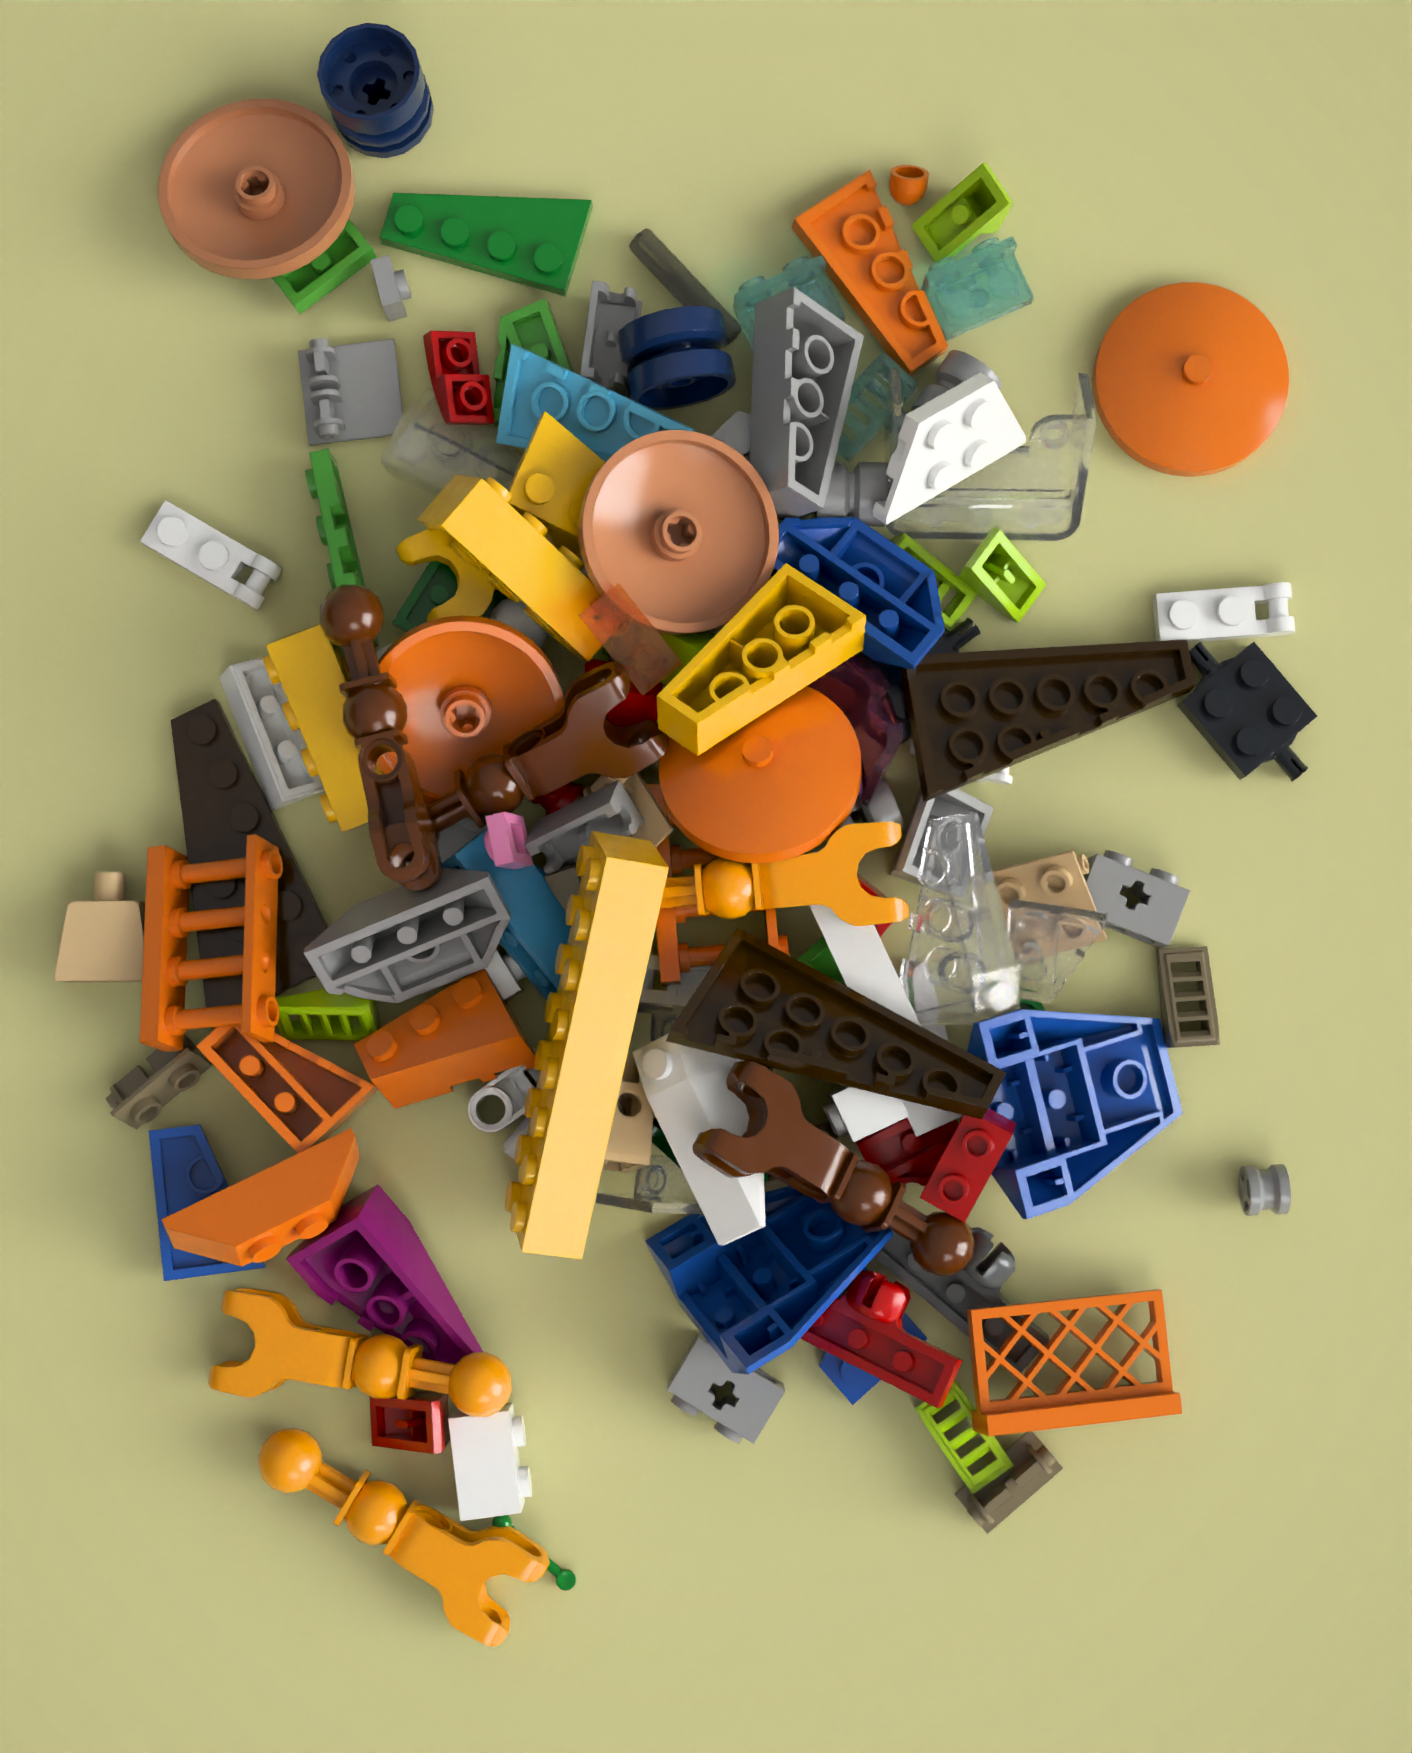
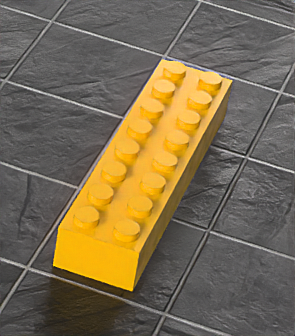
[505,831,669,1260]

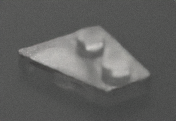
[1002,899,1108,1004]

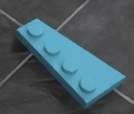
[496,344,694,461]

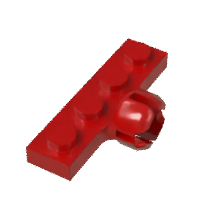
[800,1270,963,1408]

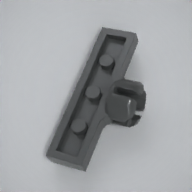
[874,1227,1049,1373]

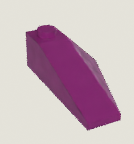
[286,1184,483,1364]

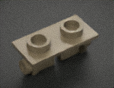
[106,1034,212,1129]
[955,1432,1063,1534]

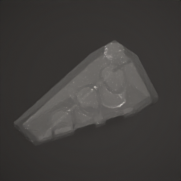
[380,387,523,516]
[899,811,1020,1025]

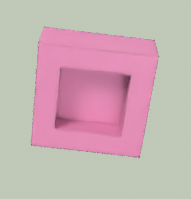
[484,812,533,870]

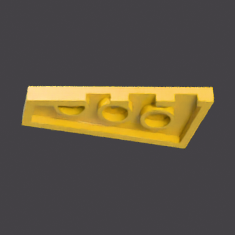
[507,411,605,543]

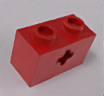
[920,1108,1016,1223]

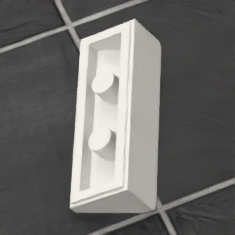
[220,657,325,810]

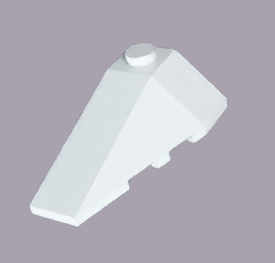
[632,1033,766,1246]

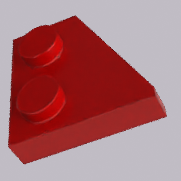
[856,1118,958,1186]

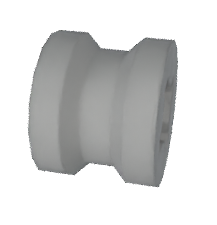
[1238,1164,1291,1216]

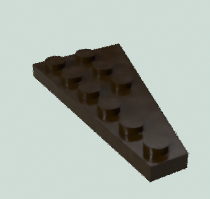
[900,640,1196,802]
[171,699,328,1028]
[666,927,1006,1119]

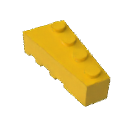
[657,563,866,756]
[263,623,385,832]

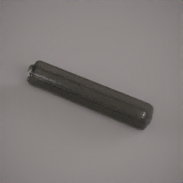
[629,228,742,347]

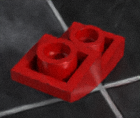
[423,331,494,425]

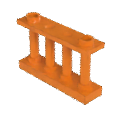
[646,783,789,987]
[140,834,283,1052]

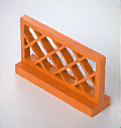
[966,1289,1182,1436]

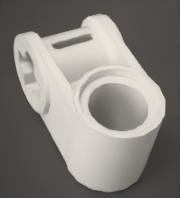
[468,1047,540,1132]

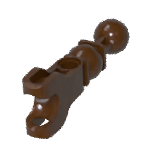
[320,585,442,892]
[405,661,669,864]
[692,1061,975,1276]

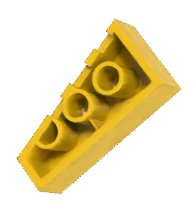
[417,474,625,662]

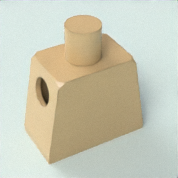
[54,872,145,983]
[602,1055,654,1173]

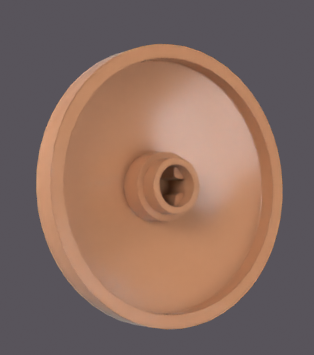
[158,99,355,279]
[578,430,779,635]

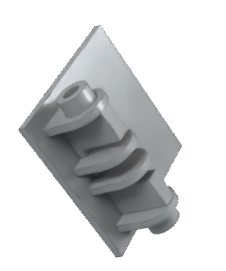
[298,338,406,446]

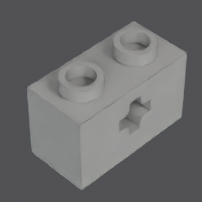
[1083,850,1190,948]
[667,1332,785,1444]

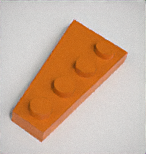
[791,170,948,379]

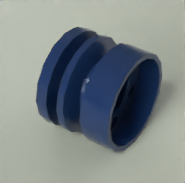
[317,23,434,158]

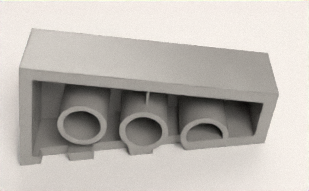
[749,287,864,521]

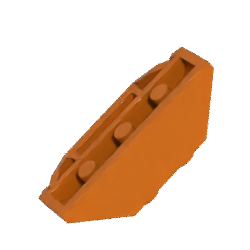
[161,1128,360,1267]

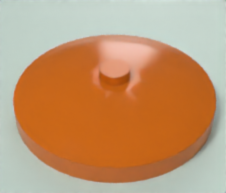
[1092,282,1289,477]
[376,615,565,805]
[659,686,862,864]

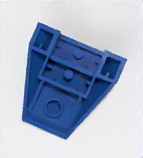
[967,1009,1183,1219]
[645,1186,893,1375]

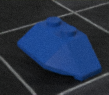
[771,517,945,670]

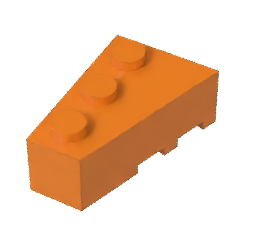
[354,969,535,1109]
[196,1025,379,1153]

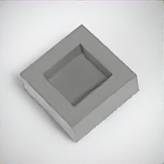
[370,255,412,322]

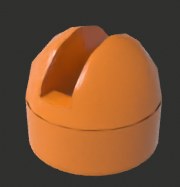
[889,165,929,206]

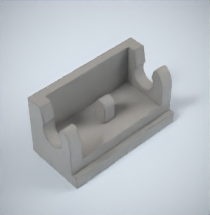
[580,281,642,397]
[524,780,645,875]

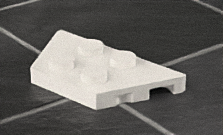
[873,372,1026,525]

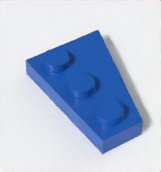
[149,1124,266,1281]

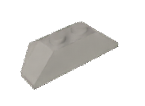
[304,868,511,1004]

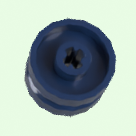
[617,306,736,410]

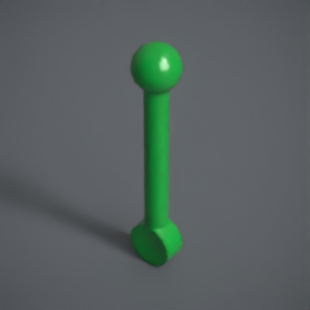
[492,1515,576,1591]

